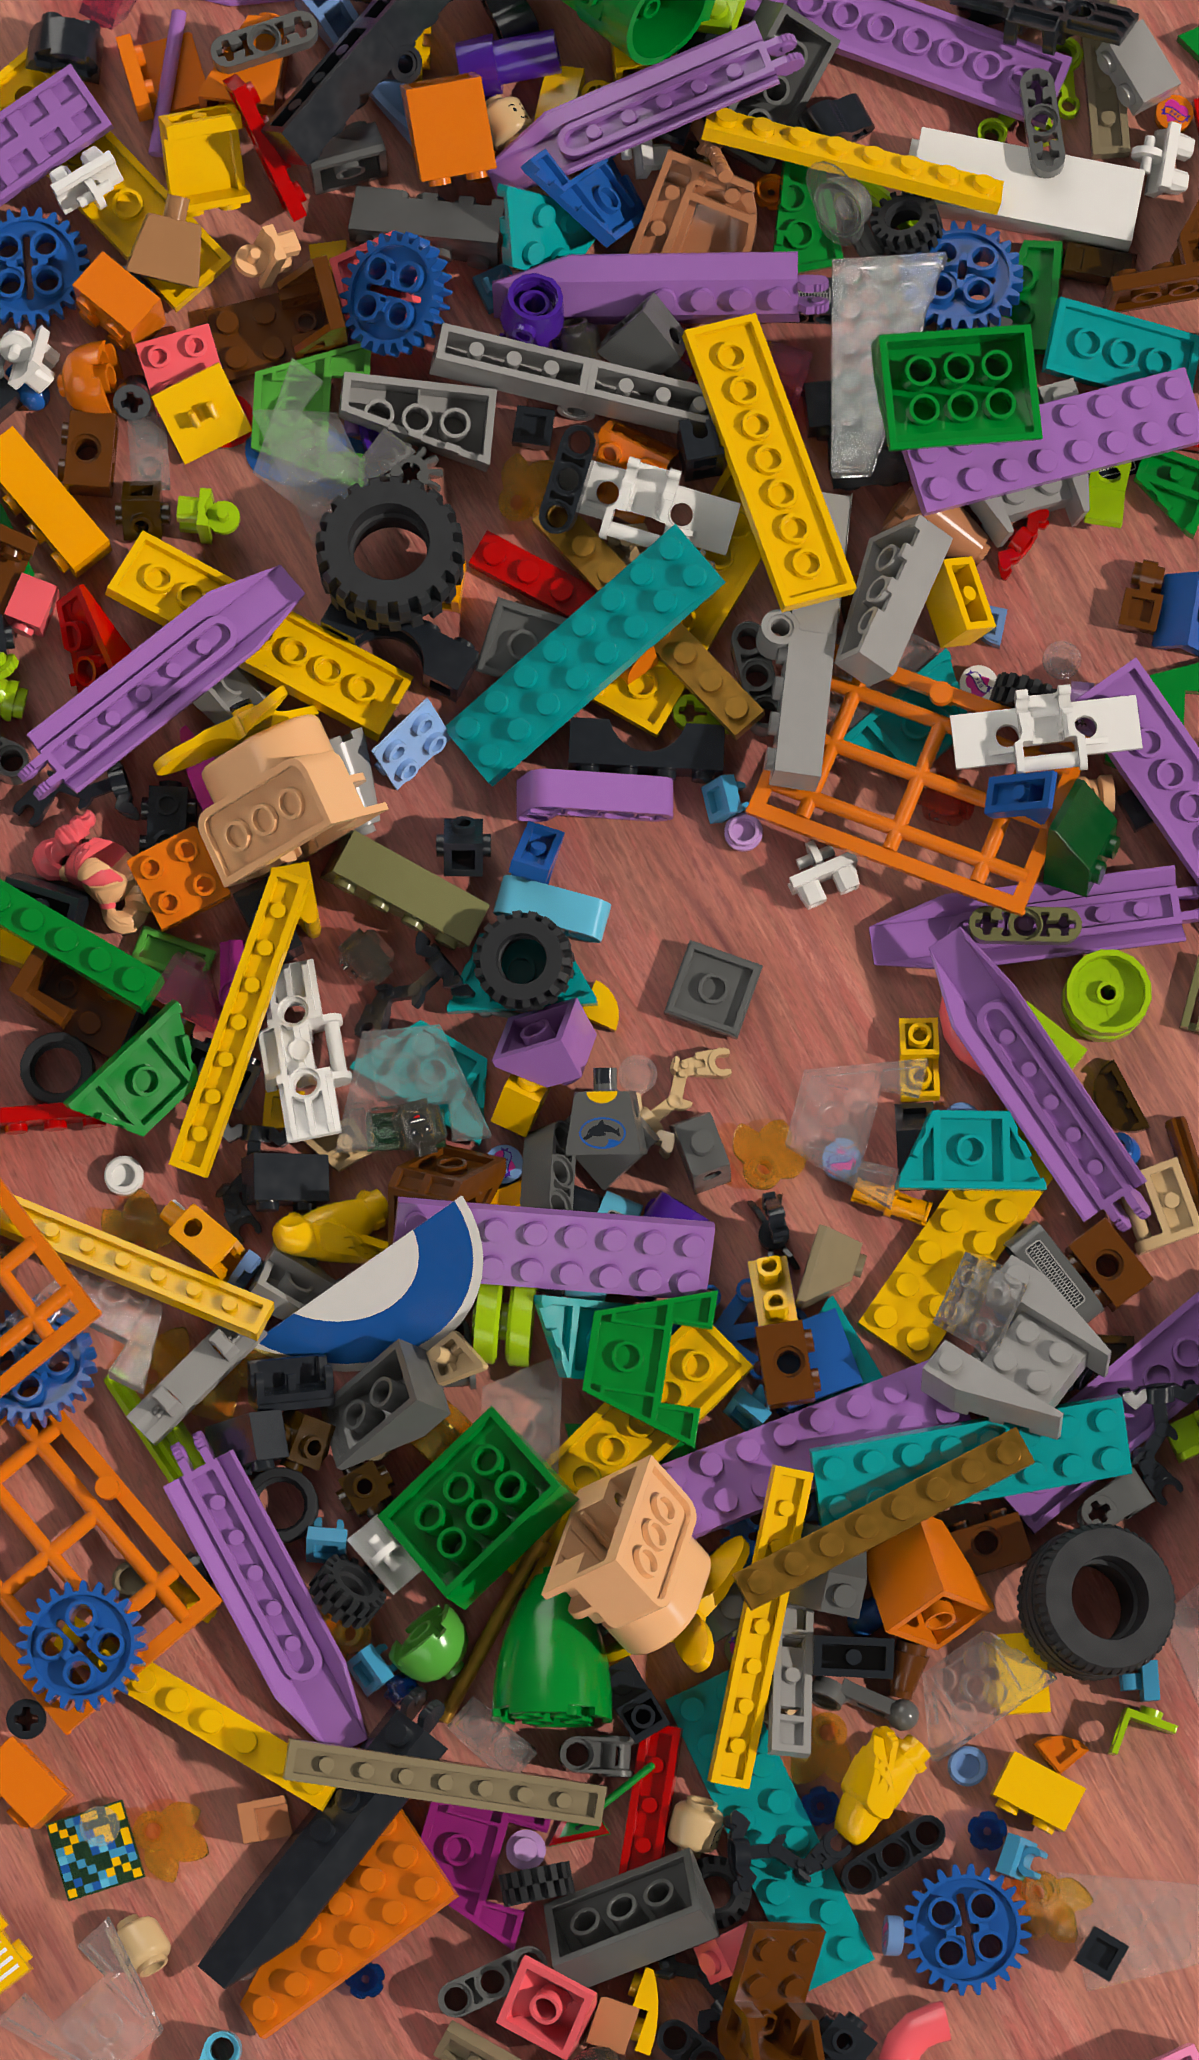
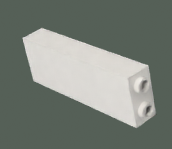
[901,127,1145,252]

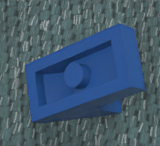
[984,770,1057,825]
[509,821,565,885]

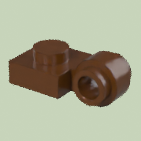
[1117,559,1165,635]

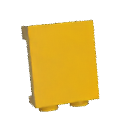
[158,103,251,217]

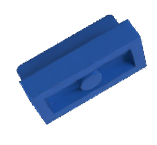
[1152,571,1199,657]

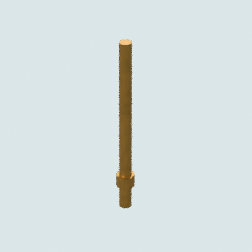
[439,1517,562,1725]

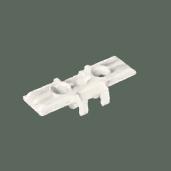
[556,456,741,556]
[950,684,1143,774]
[258,959,353,1143]

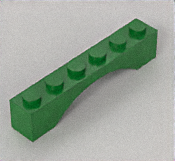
[0,879,165,1016]

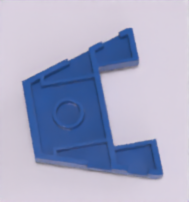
[520,148,645,248]

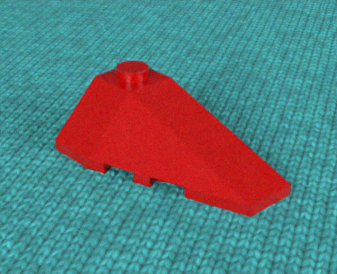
[56,584,132,694]

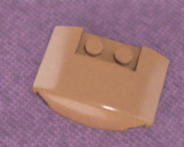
[628,149,757,326]

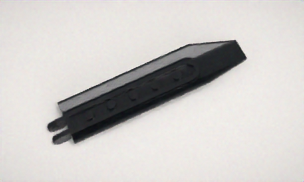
[198,1686,448,1990]

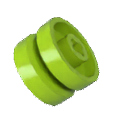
[1061,949,1152,1042]
[471,1284,536,1368]

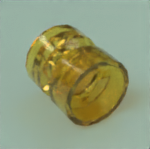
[409,1400,473,1464]

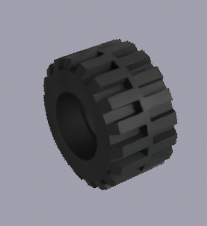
[473,910,575,1012]

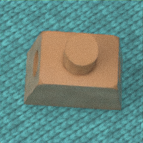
[124,194,202,288]

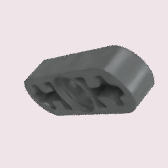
[210,11,318,74]
[1019,68,1065,178]

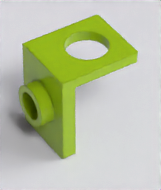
[1084,462,1132,528]
[1108,1705,1178,1756]

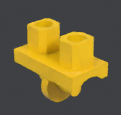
[747,1255,798,1326]

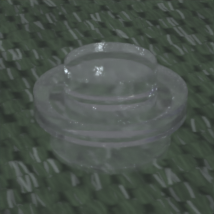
[1043,641,1081,679]
[618,1055,657,1094]
[79,1806,120,1847]

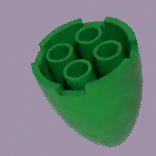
[491,1566,612,1728]

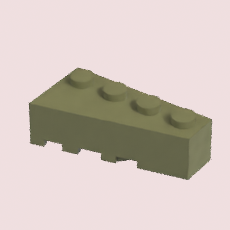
[319,830,490,950]

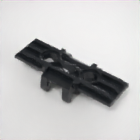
[950,0,1139,56]

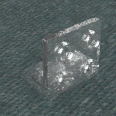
[933,1252,1027,1355]

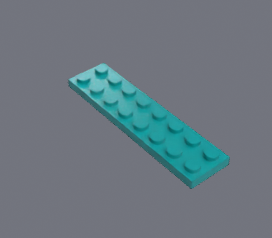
[446,524,726,786]
[809,1394,1133,1528]
[665,1670,875,1991]

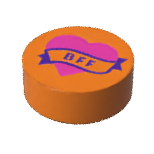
[1154,95,1194,133]

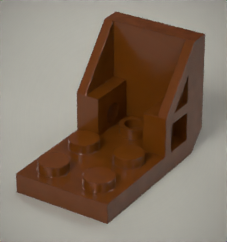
[1102,200,1199,313]
[205,255,348,385]
[8,947,169,1059]
[388,1144,506,1247]
[717,1921,826,2060]

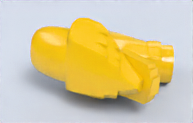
[272,1189,388,1264]
[834,1726,931,1846]

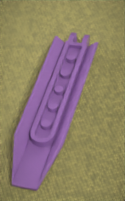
[488,21,805,198]
[492,251,829,325]
[17,565,305,801]
[869,865,1199,969]
[929,927,1151,1232]
[163,1431,368,1747]

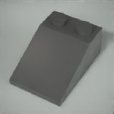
[320,1339,451,1470]

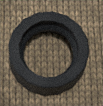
[20,1032,96,1104]
[251,1467,319,1543]

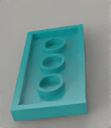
[1041,297,1199,390]

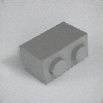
[1095,19,1181,116]

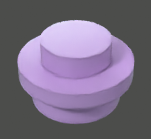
[724,813,763,852]
[506,1830,546,1870]

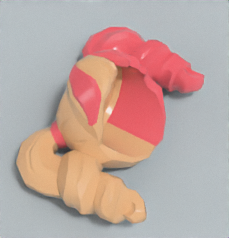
[32,809,152,935]

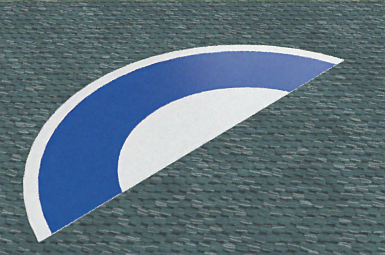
[254,1196,483,1372]

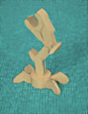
[636,1047,732,1160]

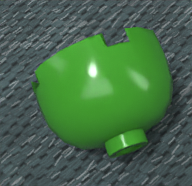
[389,1604,469,1683]

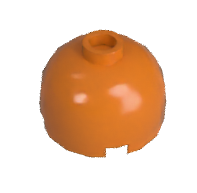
[57,340,124,416]

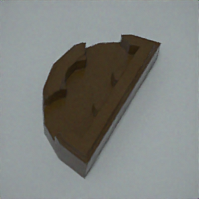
[1092,1059,1150,1133]

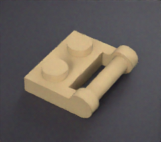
[1121,1157,1199,1255]

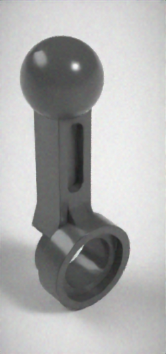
[812,1676,919,1731]

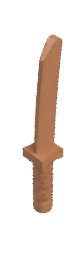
[690,118,733,183]

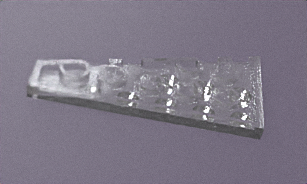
[831,252,948,479]

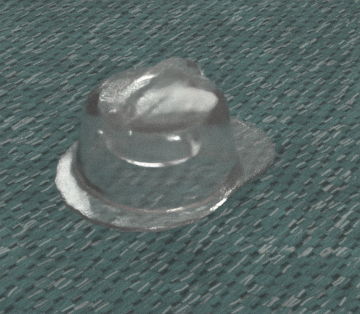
[806,161,872,246]

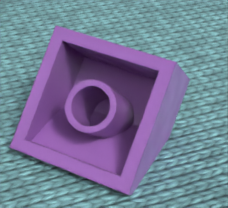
[492,997,597,1088]

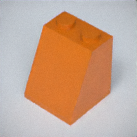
[198,12,289,128]
[400,72,497,187]
[866,1517,995,1650]

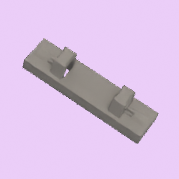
[126,1325,268,1446]
[768,1602,814,1759]

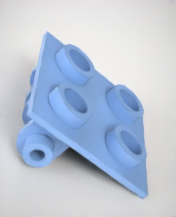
[371,698,451,790]

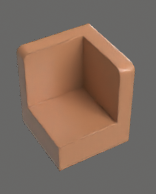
[237,1795,292,1844]
[586,1996,640,2055]

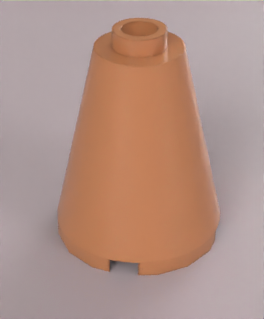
[881,481,990,565]

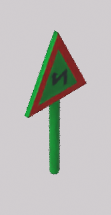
[549,1762,655,1847]

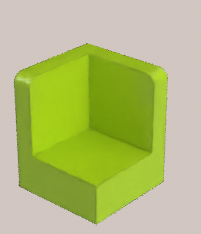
[1167,1410,1199,1464]

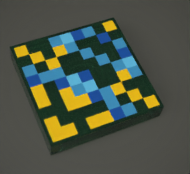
[45,1800,146,1902]

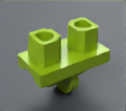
[176,488,240,545]

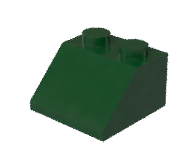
[1043,778,1121,898]

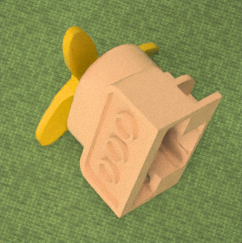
[153,685,389,887]
[541,1455,750,1673]

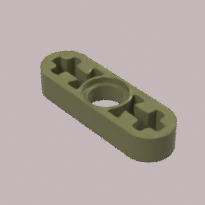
[968,906,1082,945]

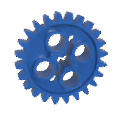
[0,207,90,330]
[900,220,1023,331]
[339,230,453,358]
[0,1303,98,1429]
[16,1580,148,1713]
[904,1864,1032,1996]

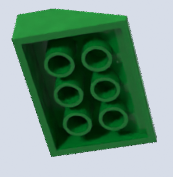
[870,324,1043,451]
[377,1405,579,1610]

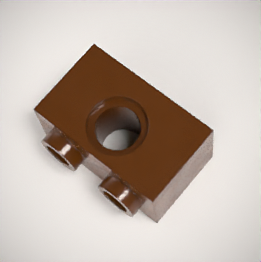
[57,410,119,498]
[1064,1217,1154,1312]
[754,1319,821,1410]
[946,1508,1032,1576]

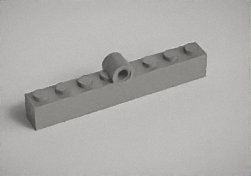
[429,323,721,444]
[756,492,851,792]

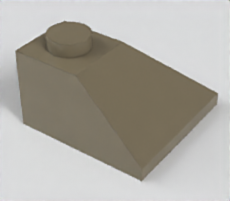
[795,1224,867,1310]

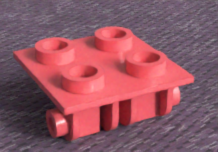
[135,323,222,418]

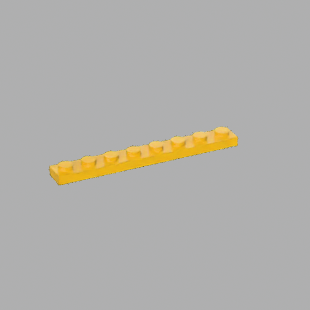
[701,108,1004,215]
[168,867,312,1178]
[0,1194,274,1341]
[707,1464,814,1789]
[54,1616,337,1812]

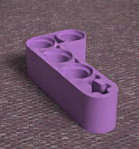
[516,769,673,822]

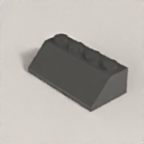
[692,0,840,174]
[543,1847,720,1988]

